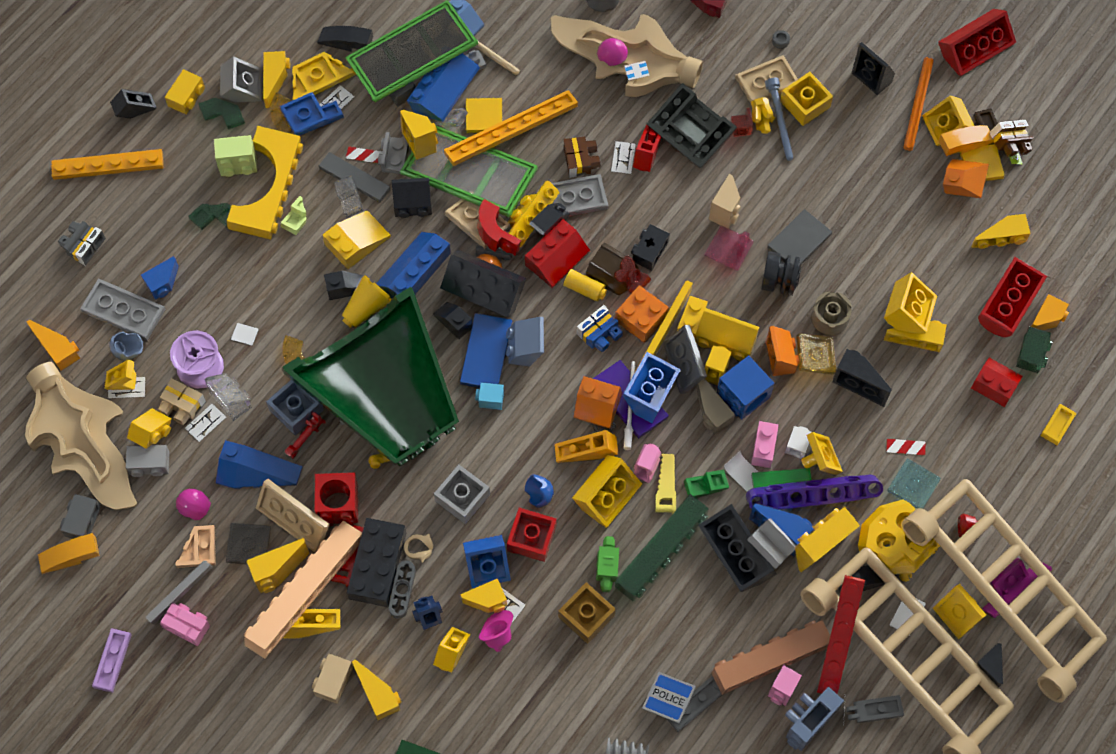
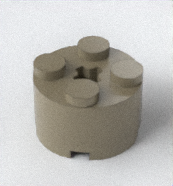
[811,292,852,337]

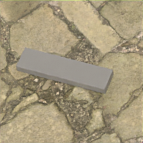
[146,561,213,624]

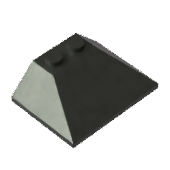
[646,83,737,169]

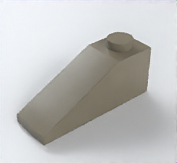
[696,378,735,434]

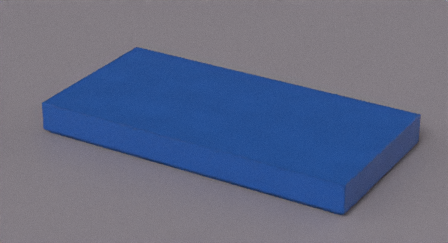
[460,313,512,388]

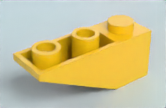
[972,214,1031,249]

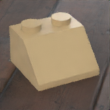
[709,174,741,229]

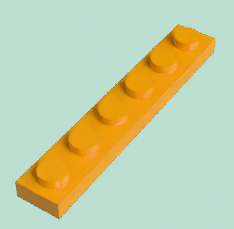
[51,149,164,180]

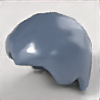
[109,331,143,361]

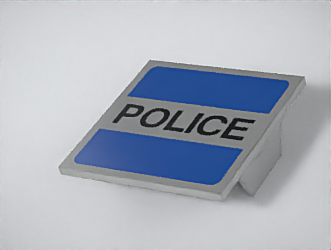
[642,672,696,724]

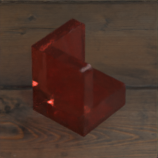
[731,108,753,137]

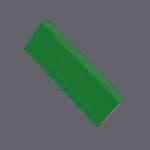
[751,468,812,488]

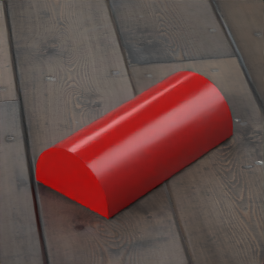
[978,257,1047,337]

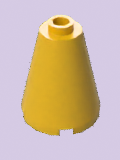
[342,275,392,328]

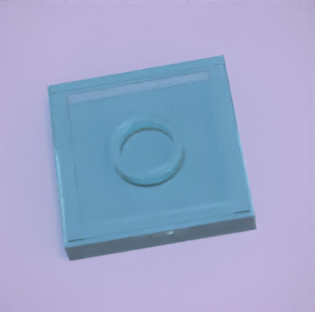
[887,458,941,509]

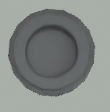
[772,30,790,49]

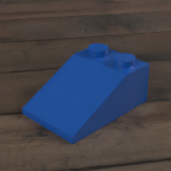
[749,503,814,557]

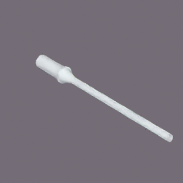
[624,361,635,450]

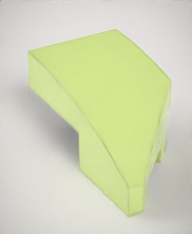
[281,196,306,235]

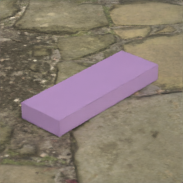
[92,628,132,693]

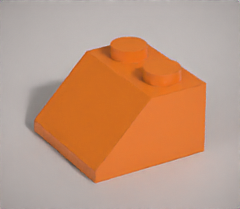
[766,326,799,376]
[574,376,622,429]

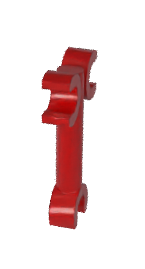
[285,412,326,459]

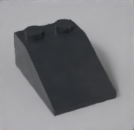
[851,42,895,95]
[832,349,892,407]

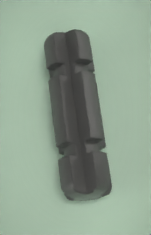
[475,245,512,260]

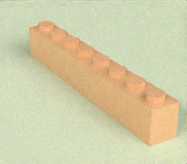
[244,521,362,659]

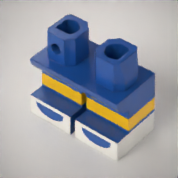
[577,305,623,352]

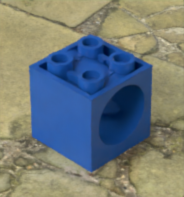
[717,355,774,420]

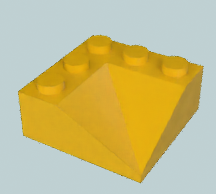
[795,507,860,572]

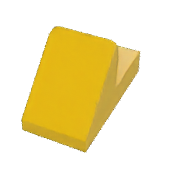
[105,360,137,390]

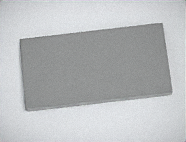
[80,278,166,341]

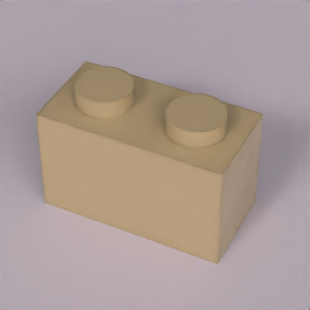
[312,654,353,704]

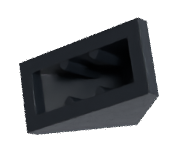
[977,643,1003,688]

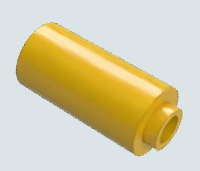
[563,269,607,302]

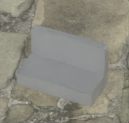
[747,519,796,569]

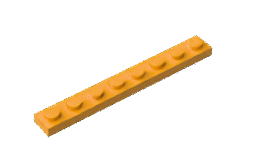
[444,90,578,166]

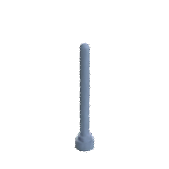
[765,78,793,161]

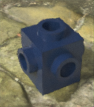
[412,596,443,630]

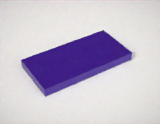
[593,360,669,439]

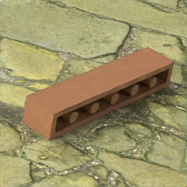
[712,621,830,695]

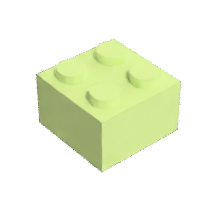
[214,135,257,177]

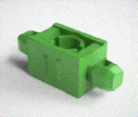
[596,536,619,592]

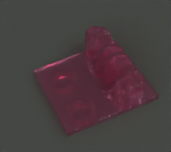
[704,226,754,271]

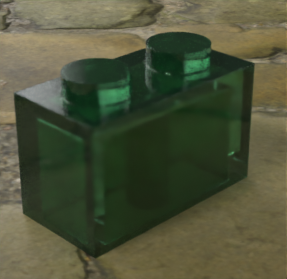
[1016,326,1052,373]

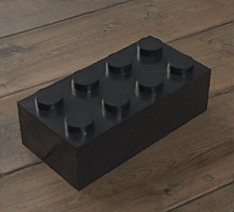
[440,250,526,317]
[347,517,407,607]

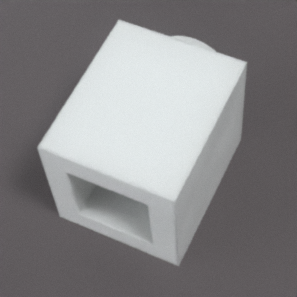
[785,426,812,459]

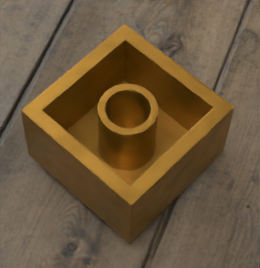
[558,583,616,644]

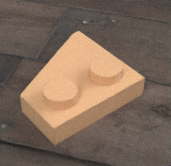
[176,525,216,568]

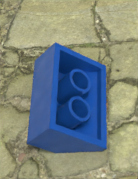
[622,352,681,423]

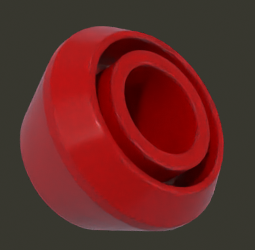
[957,513,977,537]

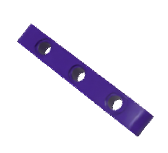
[746,475,883,510]

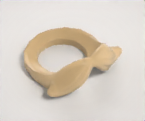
[404,534,433,563]

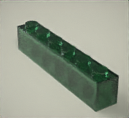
[614,494,709,601]

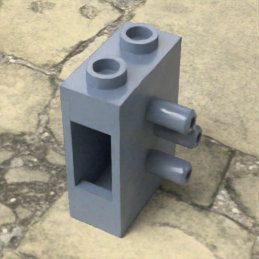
[785,687,844,751]

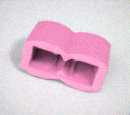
[634,444,661,483]

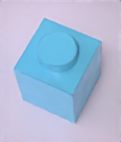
[475,383,504,410]

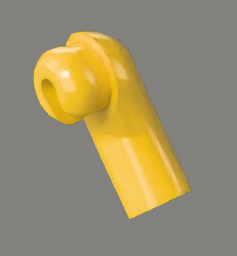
[368,453,390,469]

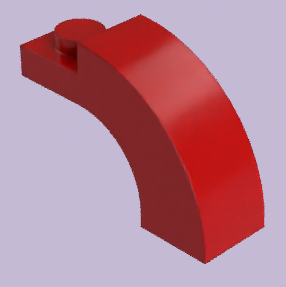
[477,199,521,256]

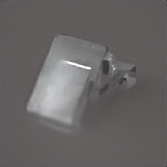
[434,108,468,135]

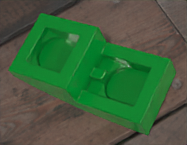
[684,470,729,499]

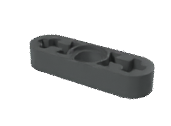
[389,560,416,619]

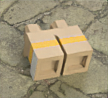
[158,378,206,425]

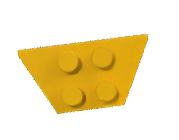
[292,52,356,100]

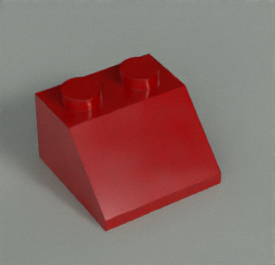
[971,357,1023,407]

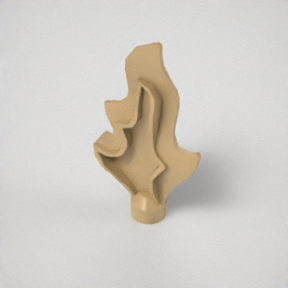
[551,14,703,97]
[25,362,137,510]

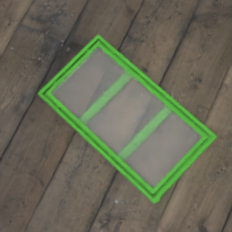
[400,125,538,218]

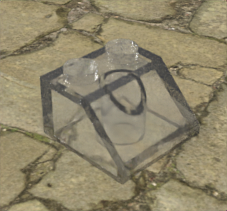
[204,373,252,421]

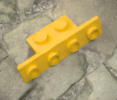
[508,181,560,247]

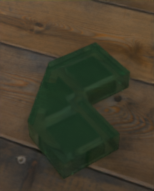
[198,97,245,129]
[188,203,231,230]

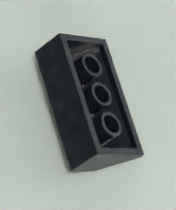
[698,504,776,592]

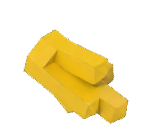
[751,97,775,134]

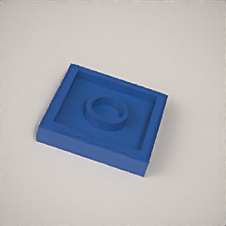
[280,92,329,136]

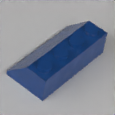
[407,47,480,122]
[376,232,451,299]

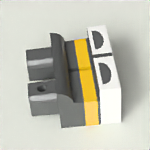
[58,221,106,266]

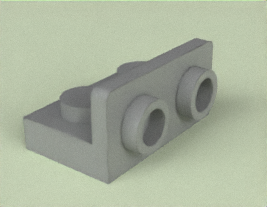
[378,132,408,174]

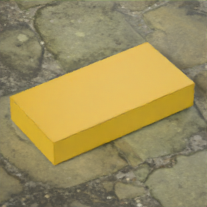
[1040,404,1077,445]

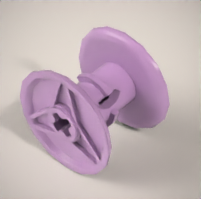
[170,330,224,389]

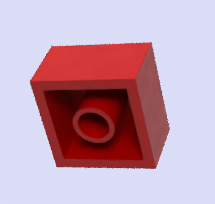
[507,508,557,562]

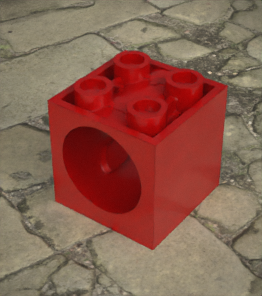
[315,472,358,526]

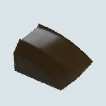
[586,243,639,295]

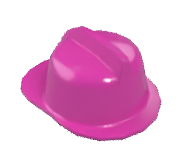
[479,610,513,652]

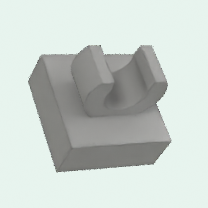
[466,50,487,71]

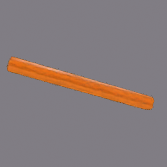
[903,57,934,151]

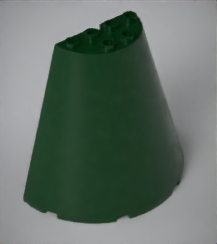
[281,286,459,467]

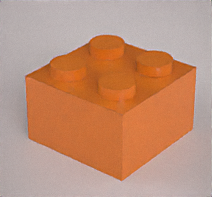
[615,285,669,343]

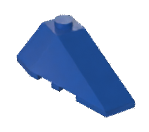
[216,440,303,489]

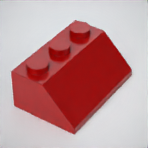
[525,219,590,288]

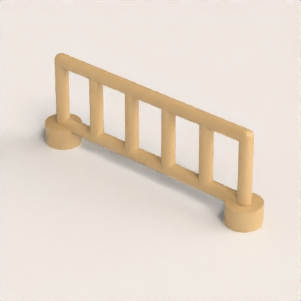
[902,479,1107,703]
[801,548,1014,754]

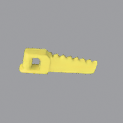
[655,454,676,515]

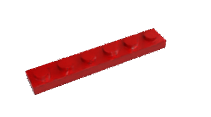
[817,575,865,695]

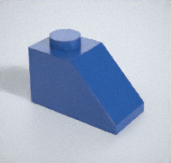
[141,256,179,300]

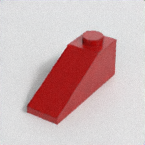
[632,124,662,172]

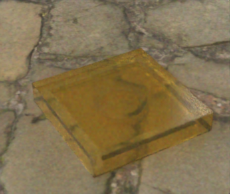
[796,333,836,375]

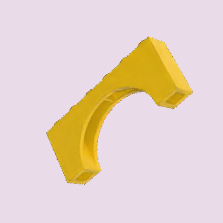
[227,126,303,240]

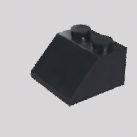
[392,178,432,218]

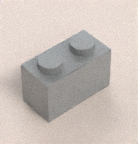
[126,445,170,477]

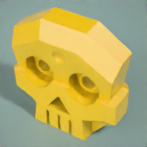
[858,499,940,582]

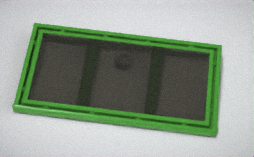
[346,0,478,103]

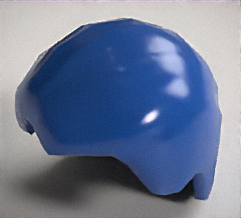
[524,474,554,508]

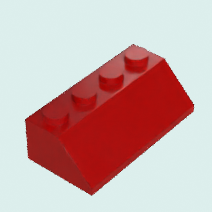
[938,9,1017,76]

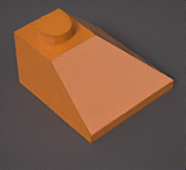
[943,159,989,198]

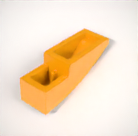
[939,126,994,156]
[38,533,100,574]

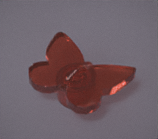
[614,256,651,294]

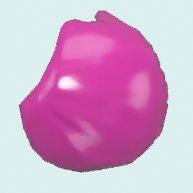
[597,38,628,66]
[176,489,211,520]

